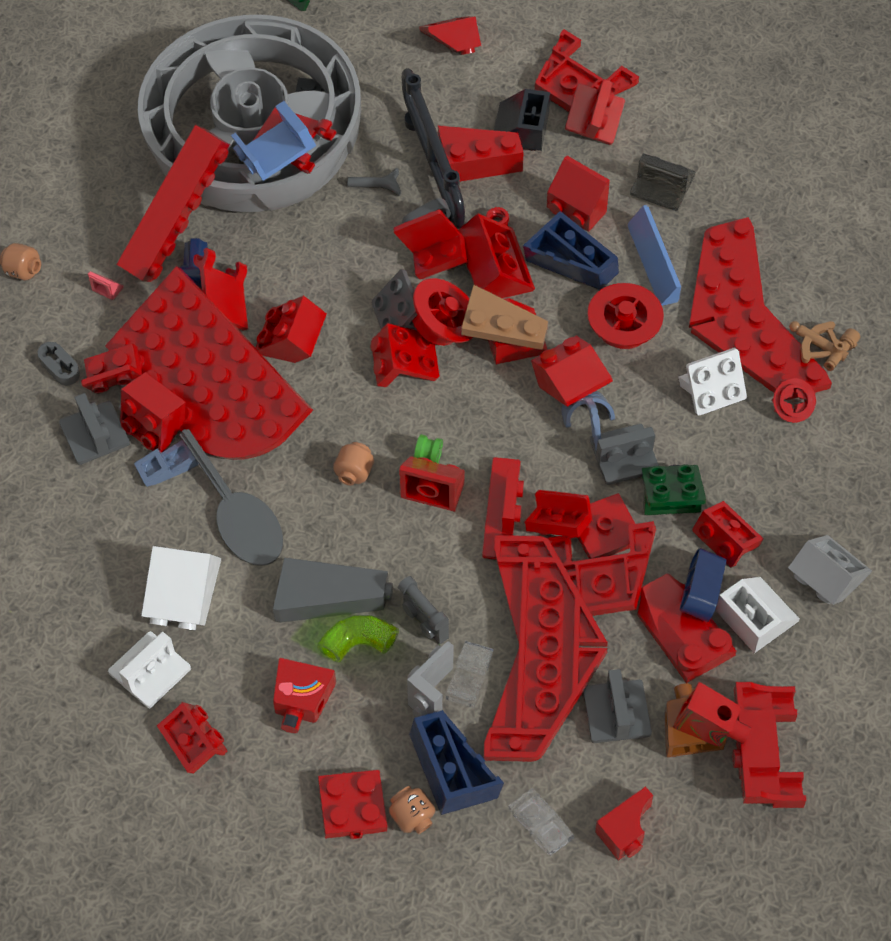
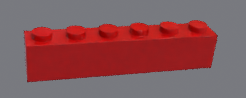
[117,125,230,282]

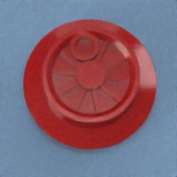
[412,278,473,346]
[588,283,664,349]

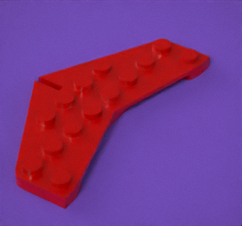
[689,217,832,400]
[484,535,608,762]

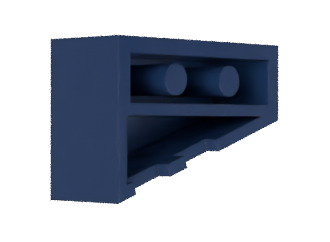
[523,211,619,290]
[409,710,504,815]

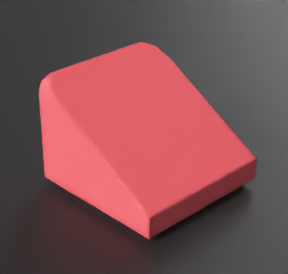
[88,271,124,300]

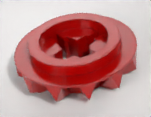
[771,378,816,423]

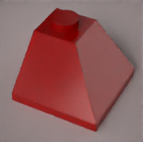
[419,16,481,55]

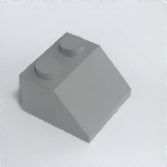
[788,535,872,605]

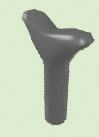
[348,168,401,196]

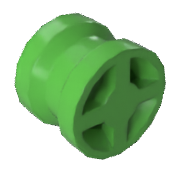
[414,434,443,463]

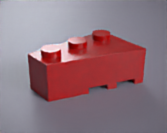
[438,125,524,182]

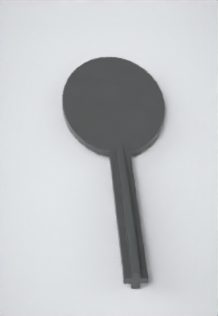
[179,429,283,566]

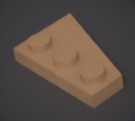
[462,285,548,350]

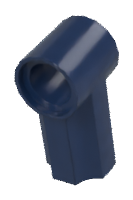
[180,238,208,289]

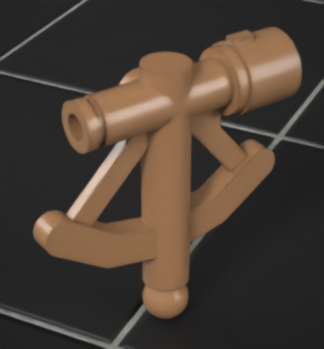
[789,321,860,371]

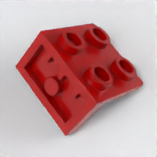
[393,210,467,279]

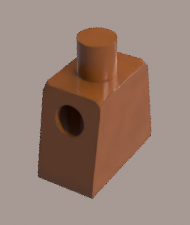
[665,683,727,758]

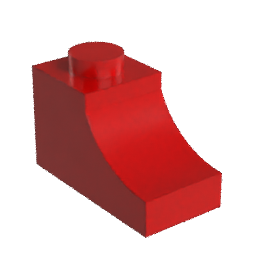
[595,786,653,861]

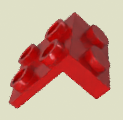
[370,323,440,387]

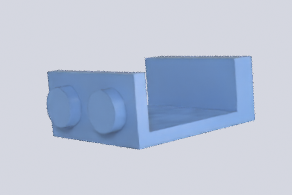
[231,101,316,181]

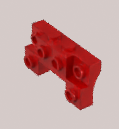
[731,682,806,808]

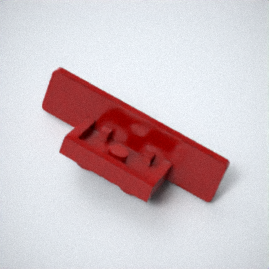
[482,457,524,560]

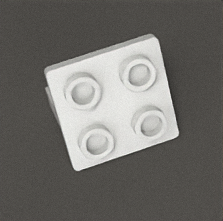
[679,348,747,415]
[108,631,191,708]

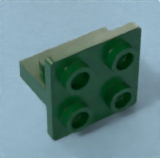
[642,464,706,515]

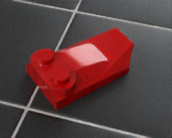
[637,573,737,683]

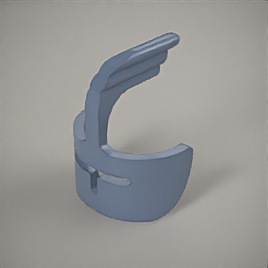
[561,391,615,451]

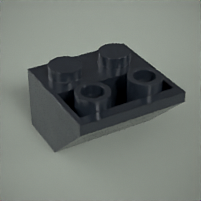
[494,89,550,151]

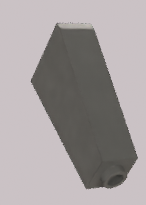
[273,557,393,623]

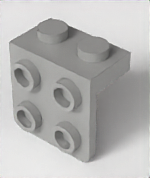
[407,641,454,717]

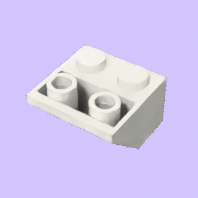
[716,577,799,653]

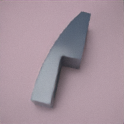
[134,440,199,487]

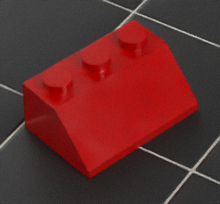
[459,213,535,298]

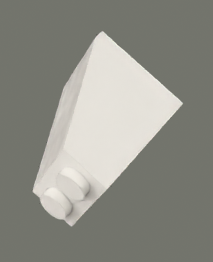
[142,546,221,630]

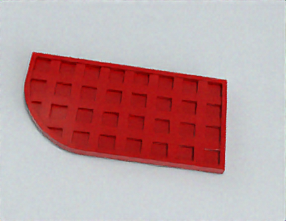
[105,266,313,460]

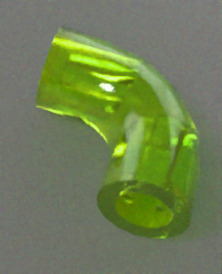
[317,615,399,663]

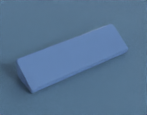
[628,205,681,306]

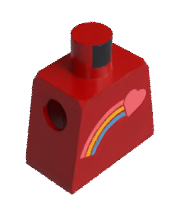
[273,658,336,734]

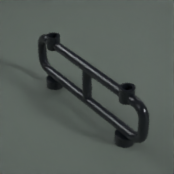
[401,68,465,229]

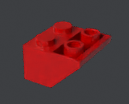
[255,295,327,363]
[120,372,186,452]

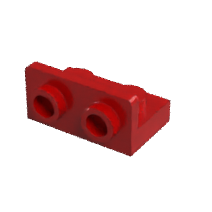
[81,343,142,393]
[692,501,764,568]
[157,702,228,774]

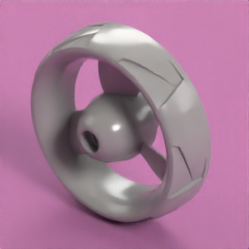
[138,15,361,212]

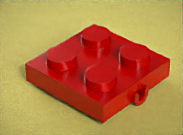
[318,770,388,839]

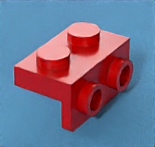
[525,490,592,538]

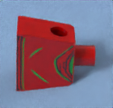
[673,682,751,746]

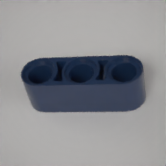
[680,547,726,622]

